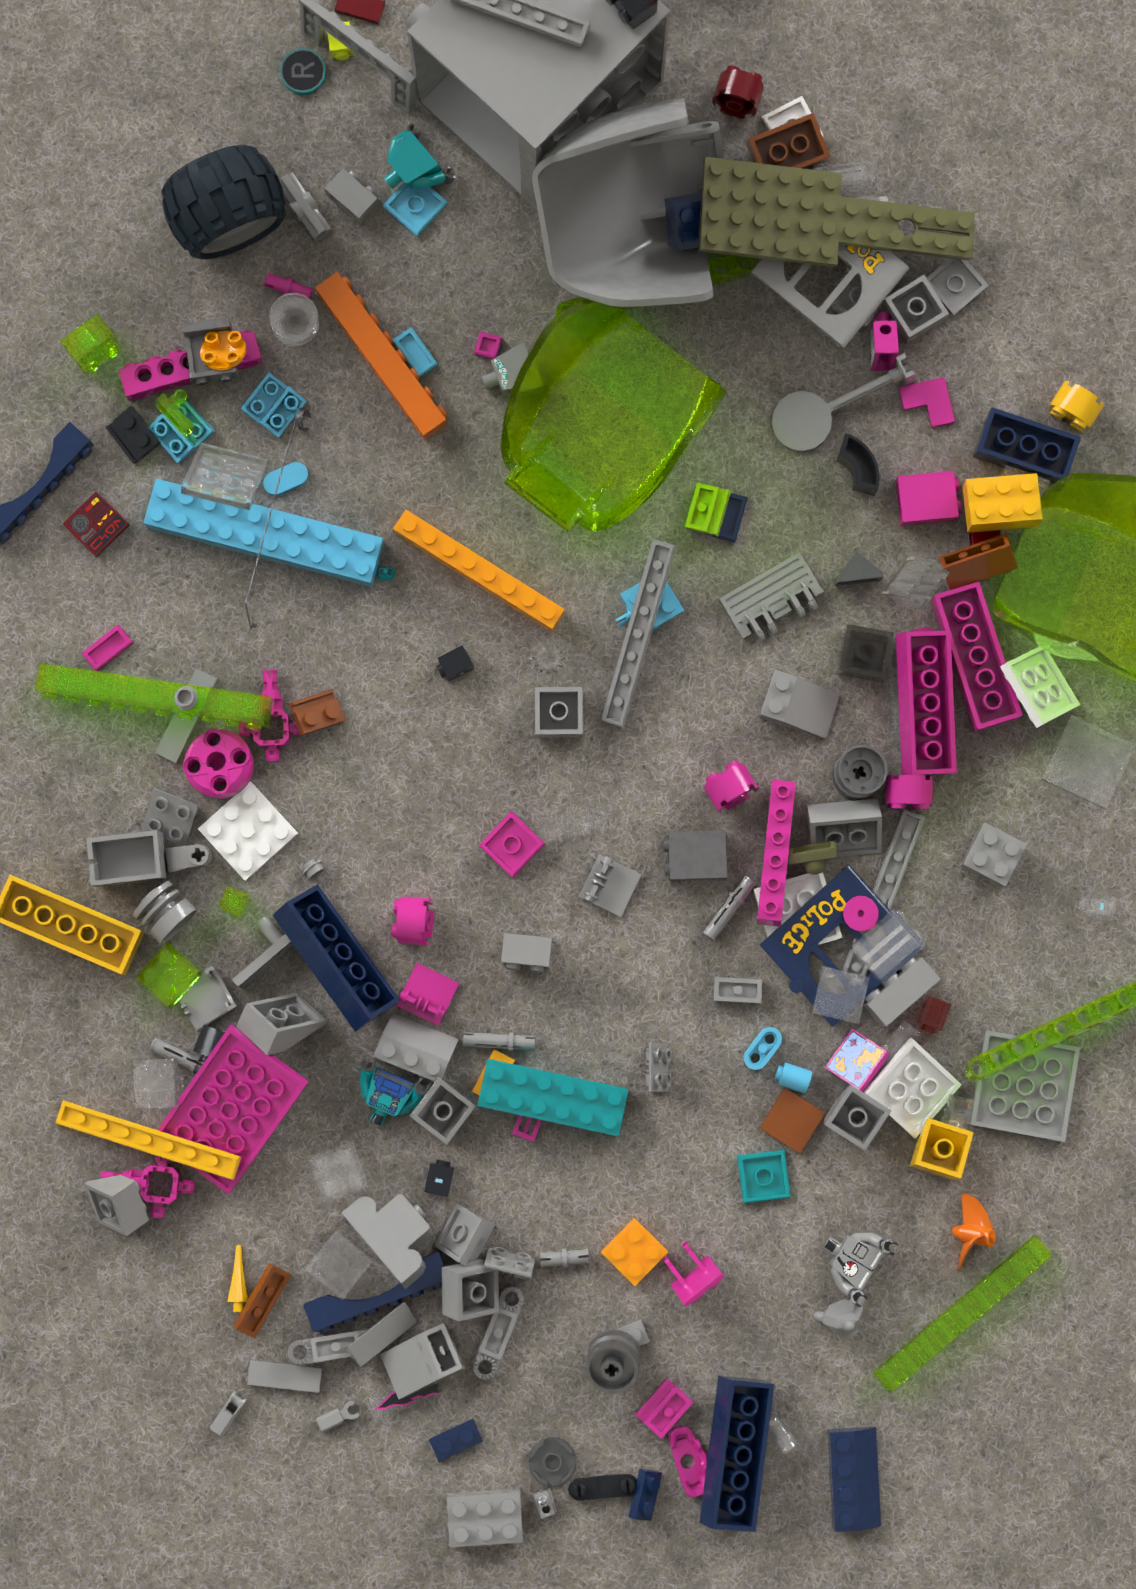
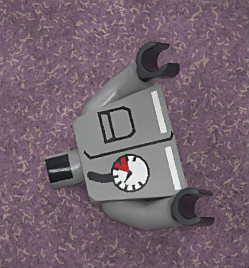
[823,1232,898,1307]

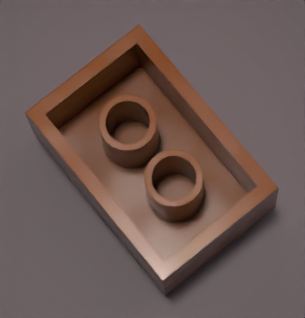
[746,113,830,169]

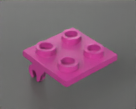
[662,1241,724,1307]

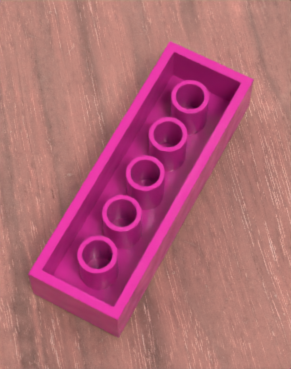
[931,581,1023,733]
[896,630,957,775]

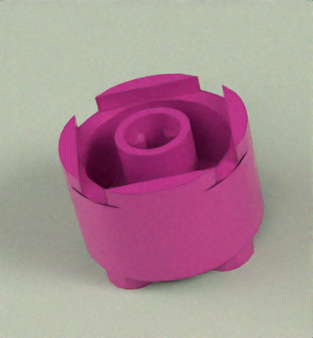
[704,760,759,813]
[885,775,933,809]
[392,896,434,946]

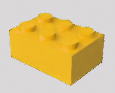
[962,473,1043,533]

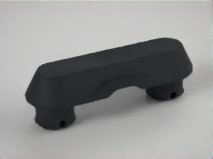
[568,1474,637,1501]

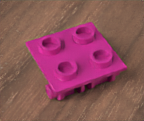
[396,963,459,1026]

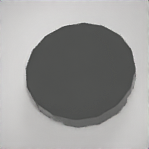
[528,1437,576,1486]

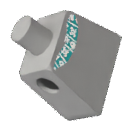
[481,342,540,396]

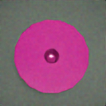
[843,896,879,931]

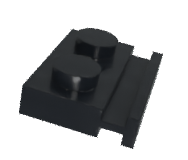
[106,406,161,464]

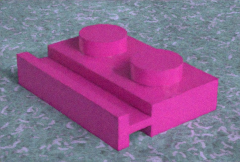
[635,1378,693,1439]

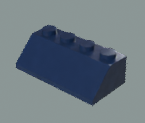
[828,1427,881,1532]

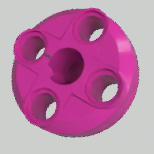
[183,728,254,799]

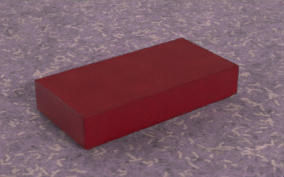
[334,0,385,25]

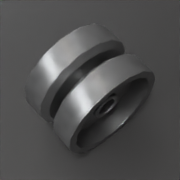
[585,1329,641,1394]

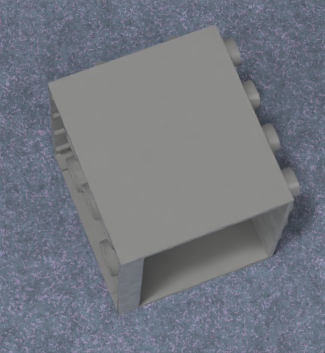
[406,0,670,209]

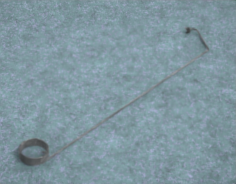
[245,408,311,630]

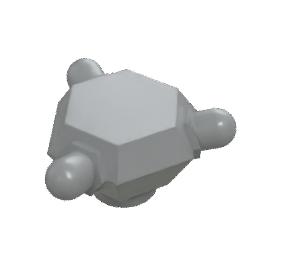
[813,1296,865,1338]

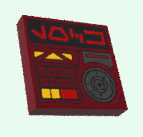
[63,492,129,558]

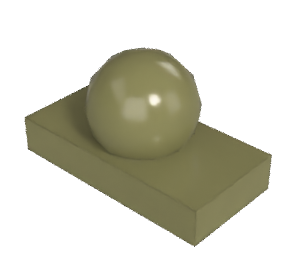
[788,841,837,875]

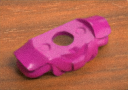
[668,1426,708,1497]

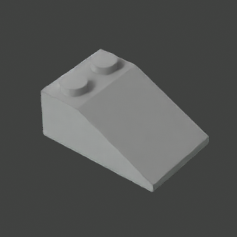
[759,670,840,739]
[236,993,327,1055]

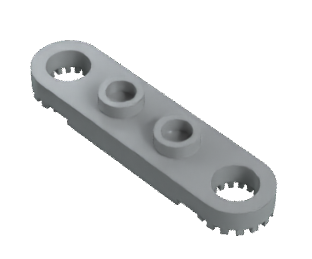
[473,1286,524,1380]
[287,1329,369,1365]

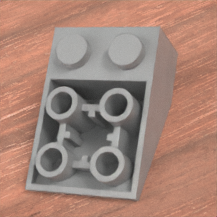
[380,1323,465,1400]

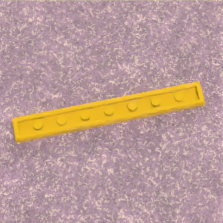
[55,1100,241,1180]

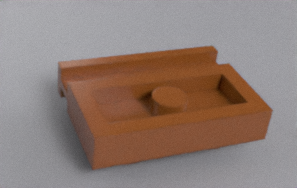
[289,689,345,736]

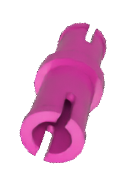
[264,272,313,302]

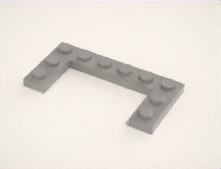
[300,0,416,114]

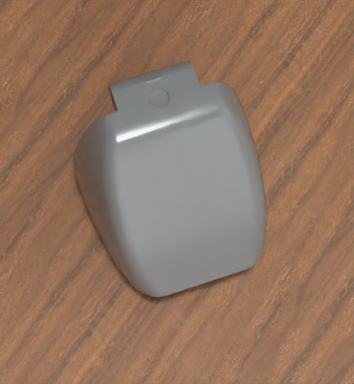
[532,98,725,307]

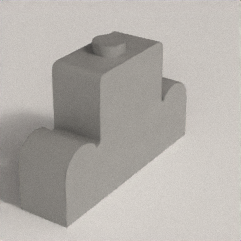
[342,1194,433,1289]

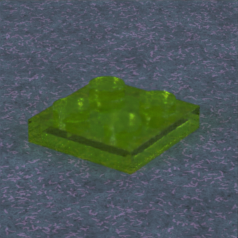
[136,942,202,1009]

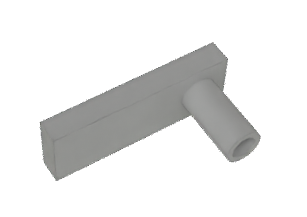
[232,916,293,989]

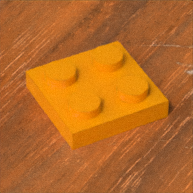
[601,1218,668,1286]

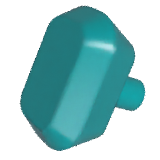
[377,566,395,580]

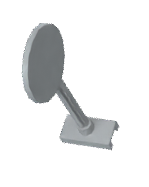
[772,353,915,452]

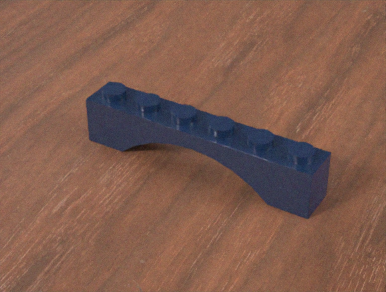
[0,422,93,544]
[303,1251,446,1334]

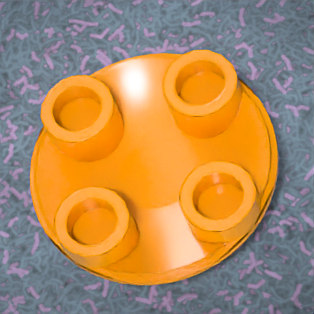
[200,330,246,371]

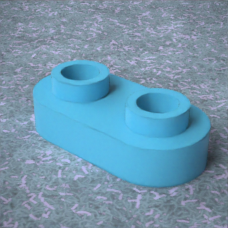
[743,1027,782,1070]

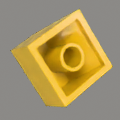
[910,1118,974,1181]

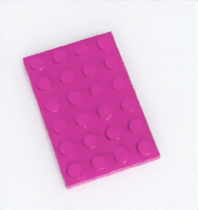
[158,1024,309,1195]

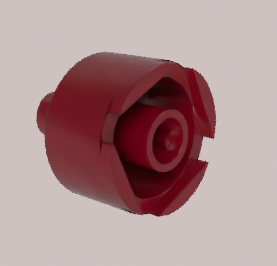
[712,65,764,119]

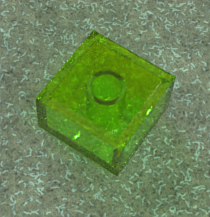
[60,313,121,374]

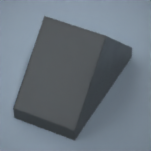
[834,552,884,586]

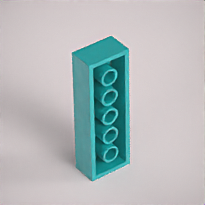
[477,1059,629,1136]

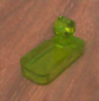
[156,389,194,438]

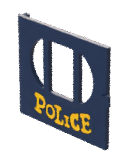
[759,865,921,1027]

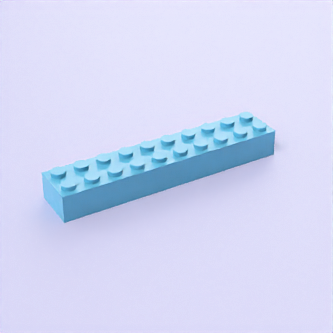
[143,479,385,587]

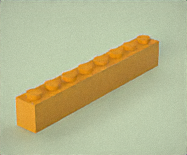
[393,510,565,633]

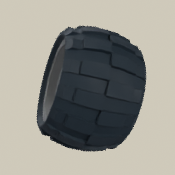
[161,145,287,260]

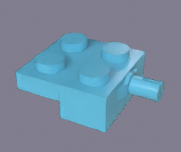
[615,582,684,632]

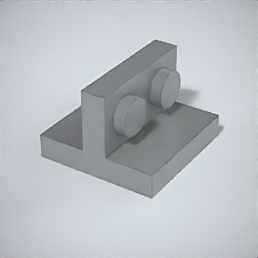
[434,1203,496,1266]

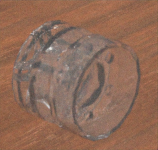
[269,293,320,349]

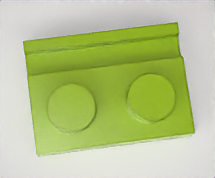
[685,483,731,536]

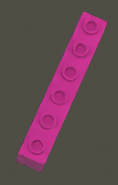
[119,330,263,401]
[757,780,796,927]

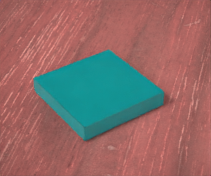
[737,1150,791,1203]

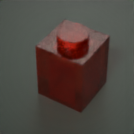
[917,996,951,1034]

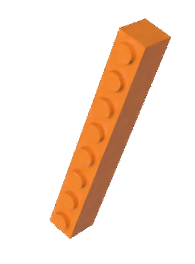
[315,271,448,440]

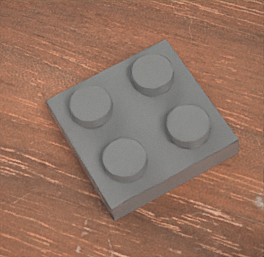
[927,258,989,317]

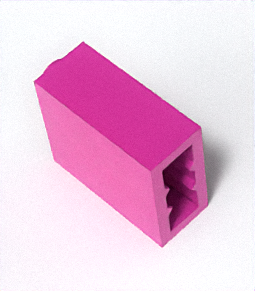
[895,471,962,526]

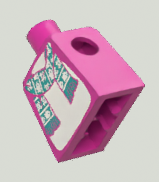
[870,312,899,371]

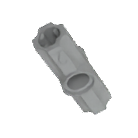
[280,173,332,241]

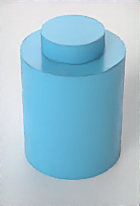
[775,1062,812,1094]

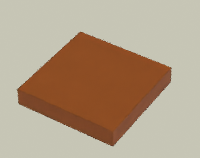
[759,1087,825,1154]

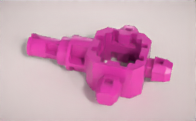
[238,670,301,762]
[100,1156,195,1219]

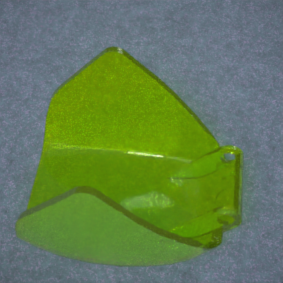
[501,298,727,533]
[992,473,1136,684]

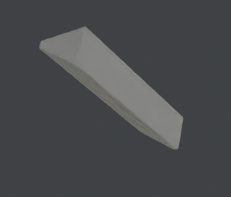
[346,1302,417,1367]

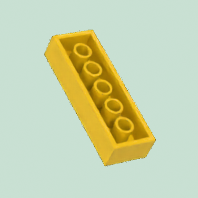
[0,875,145,976]

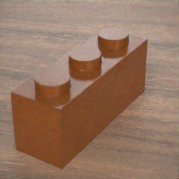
[939,533,1018,590]

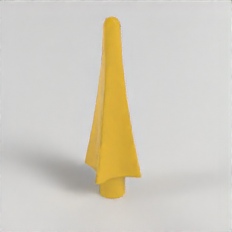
[227,1245,248,1312]

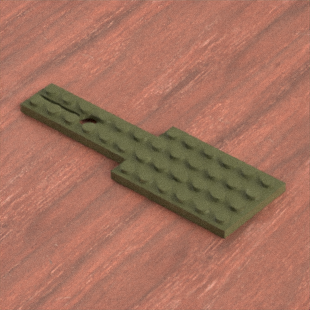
[698,156,975,267]

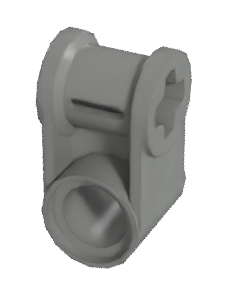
[164,844,212,873]

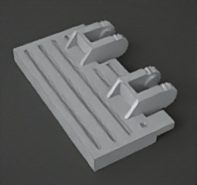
[719,552,824,641]

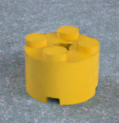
[1049,381,1105,433]

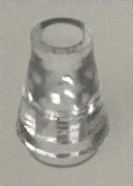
[769,1417,798,1455]

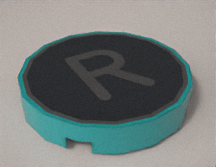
[280,48,326,95]

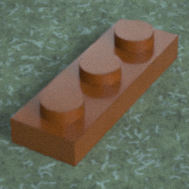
[233,1263,291,1338]

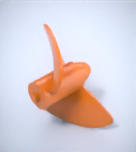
[952,1194,996,1271]

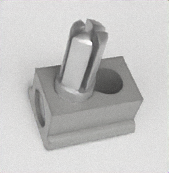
[532,1488,558,1519]

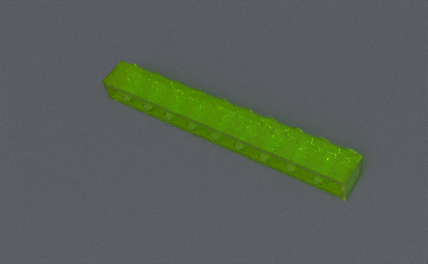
[34,663,273,730]

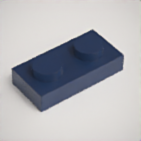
[429,1418,483,1462]
[628,1469,662,1521]

